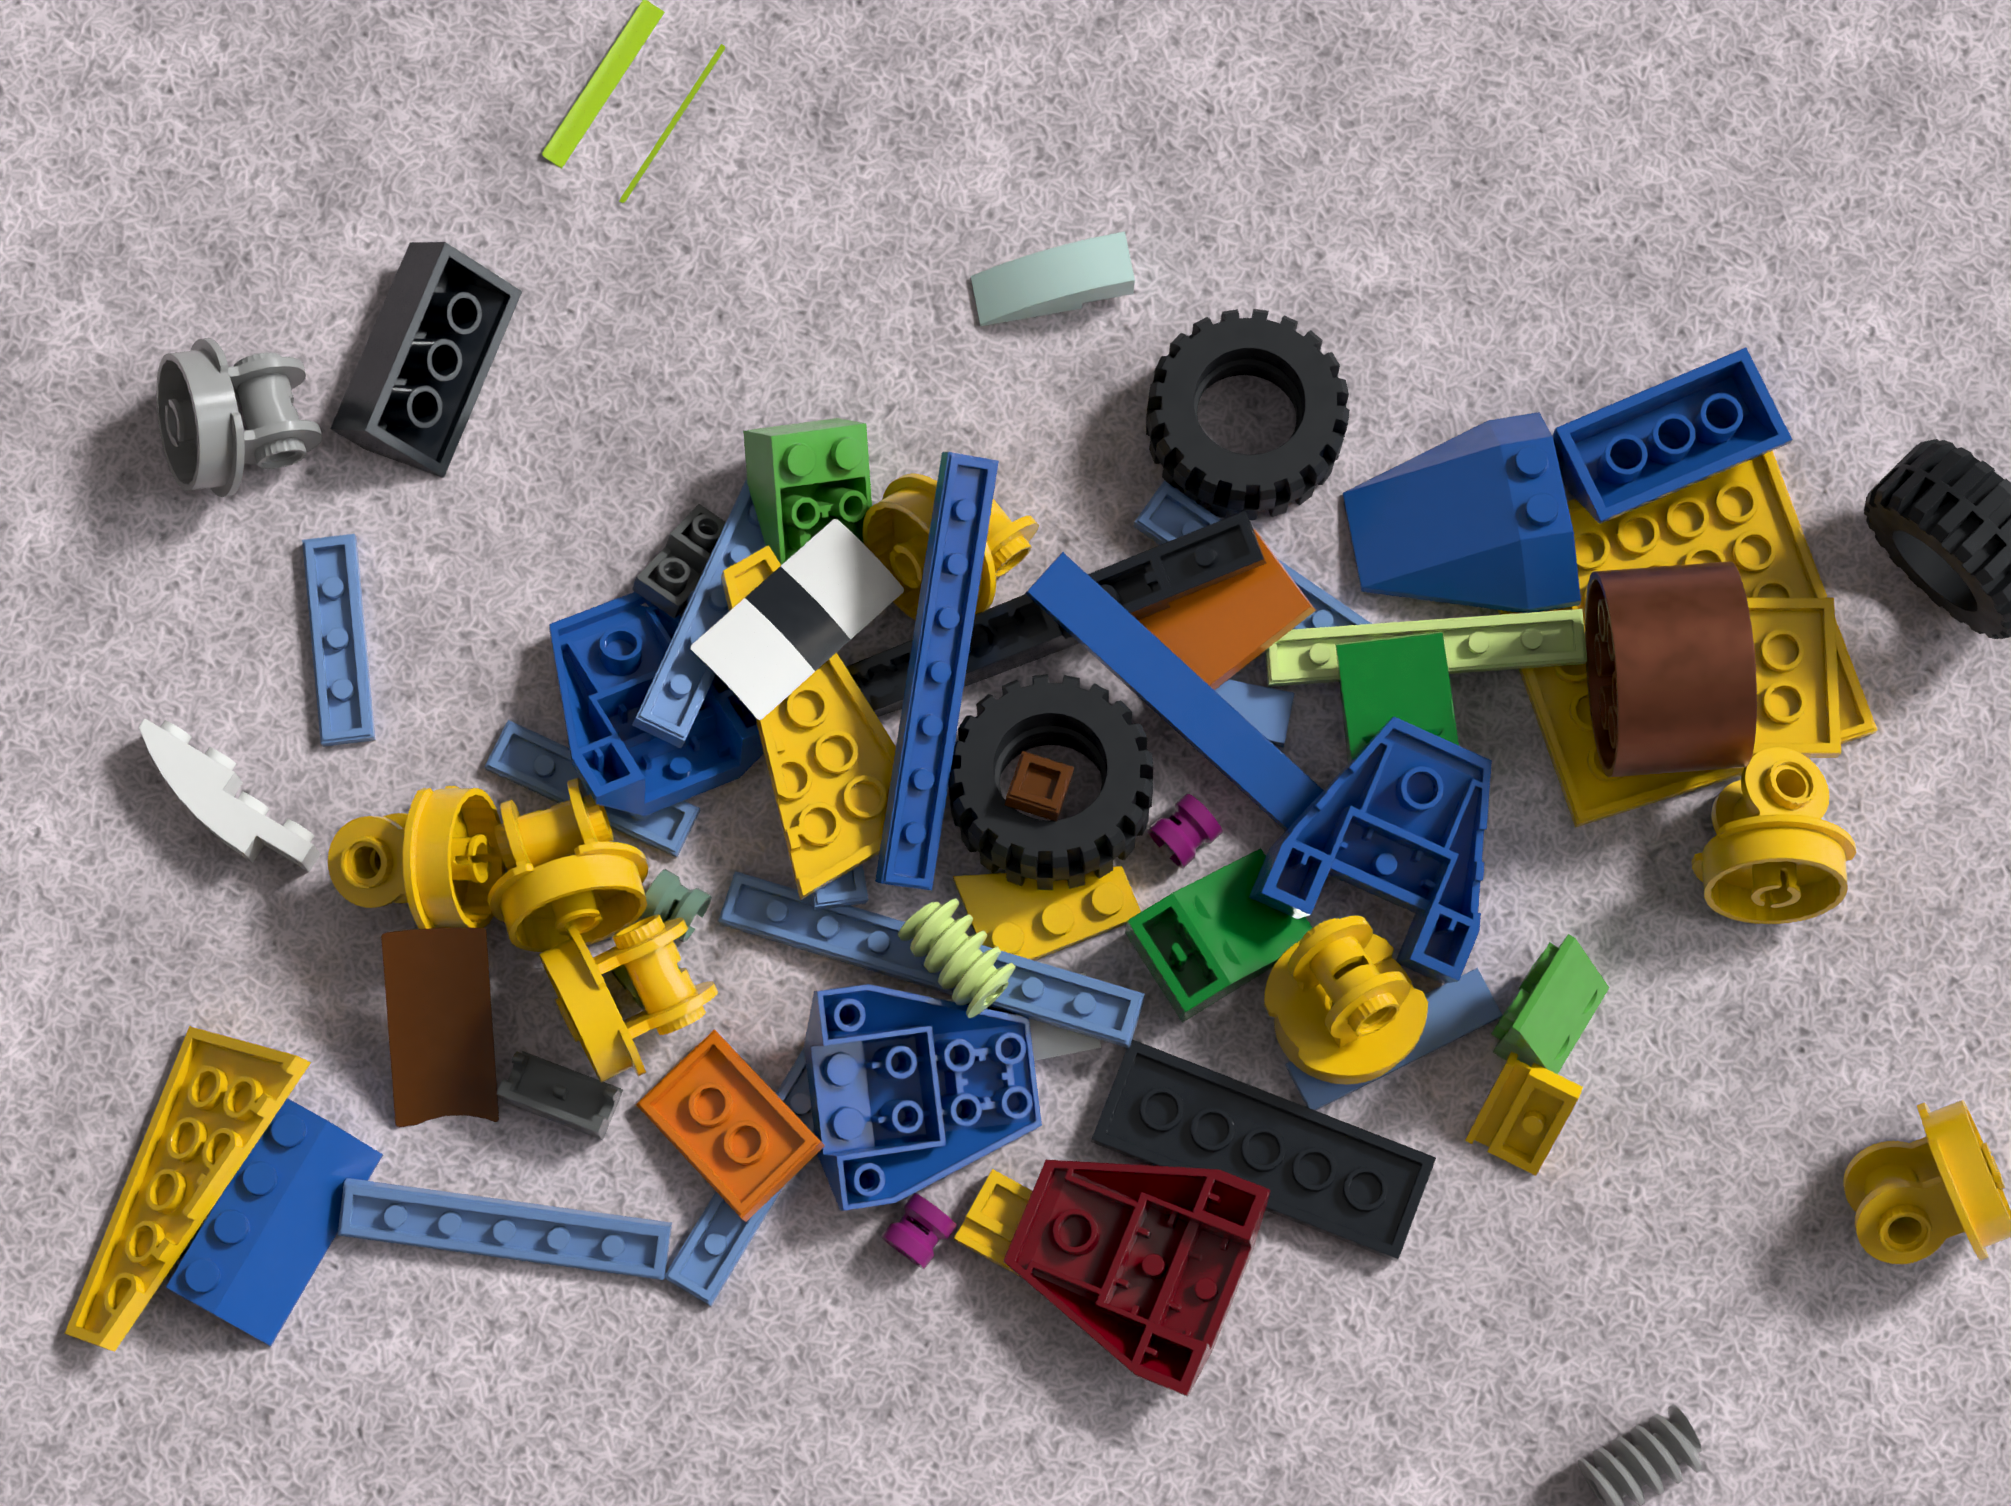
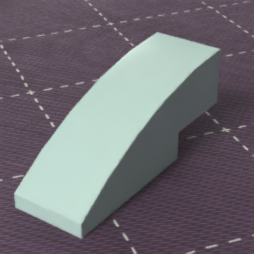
[971,231,1135,326]

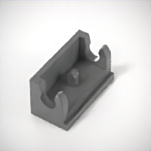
[497,1051,623,1140]

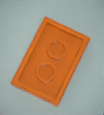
[1138,528,1316,690]
[636,1029,825,1222]

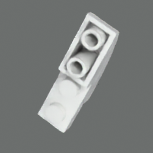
[139,719,321,872]

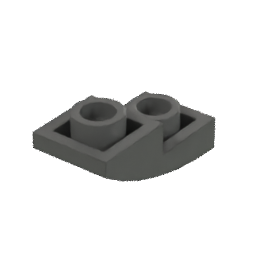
[632,504,726,619]

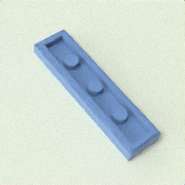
[302,534,376,747]
[485,720,701,858]
[1285,968,1502,1111]

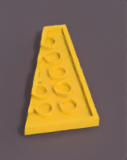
[721,545,896,900]
[64,1026,311,1352]

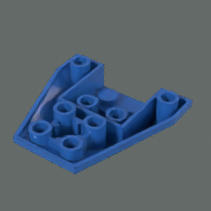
[804,984,1042,1211]

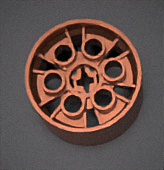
[1585,561,1757,777]

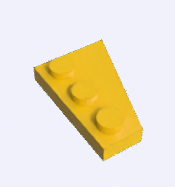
[953,866,1141,961]

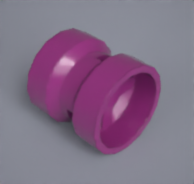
[1147,793,1223,869]
[881,1193,957,1269]

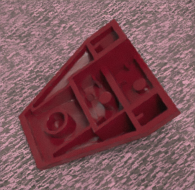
[1004,1160,1271,1397]

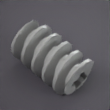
[1578,1404,1702,1506]

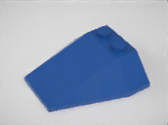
[1343,412,1581,613]
[549,592,764,816]

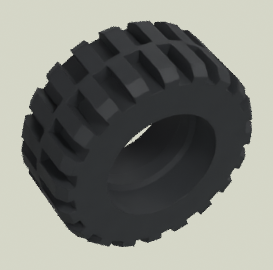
[1146,309,1350,520]
[1864,439,2011,639]
[948,674,1154,890]

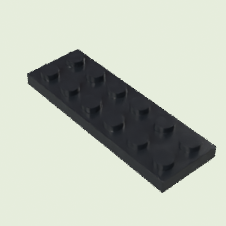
[1091,1039,1436,1262]

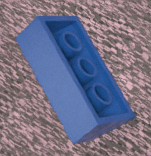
[1552,347,1793,524]
[166,1098,383,1346]

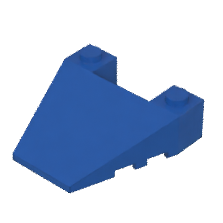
[1249,717,1492,984]

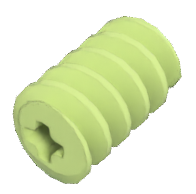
[898,898,1015,1018]

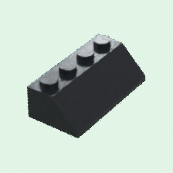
[330,242,522,478]

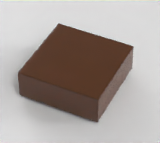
[1005,751,1074,822]

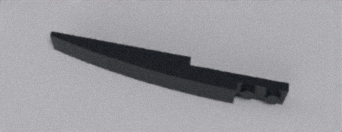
[846,511,1266,717]

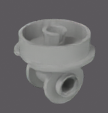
[156,338,323,497]

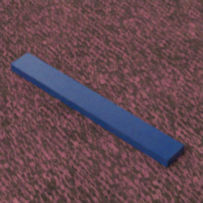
[875,452,999,891]
[1025,552,1342,881]

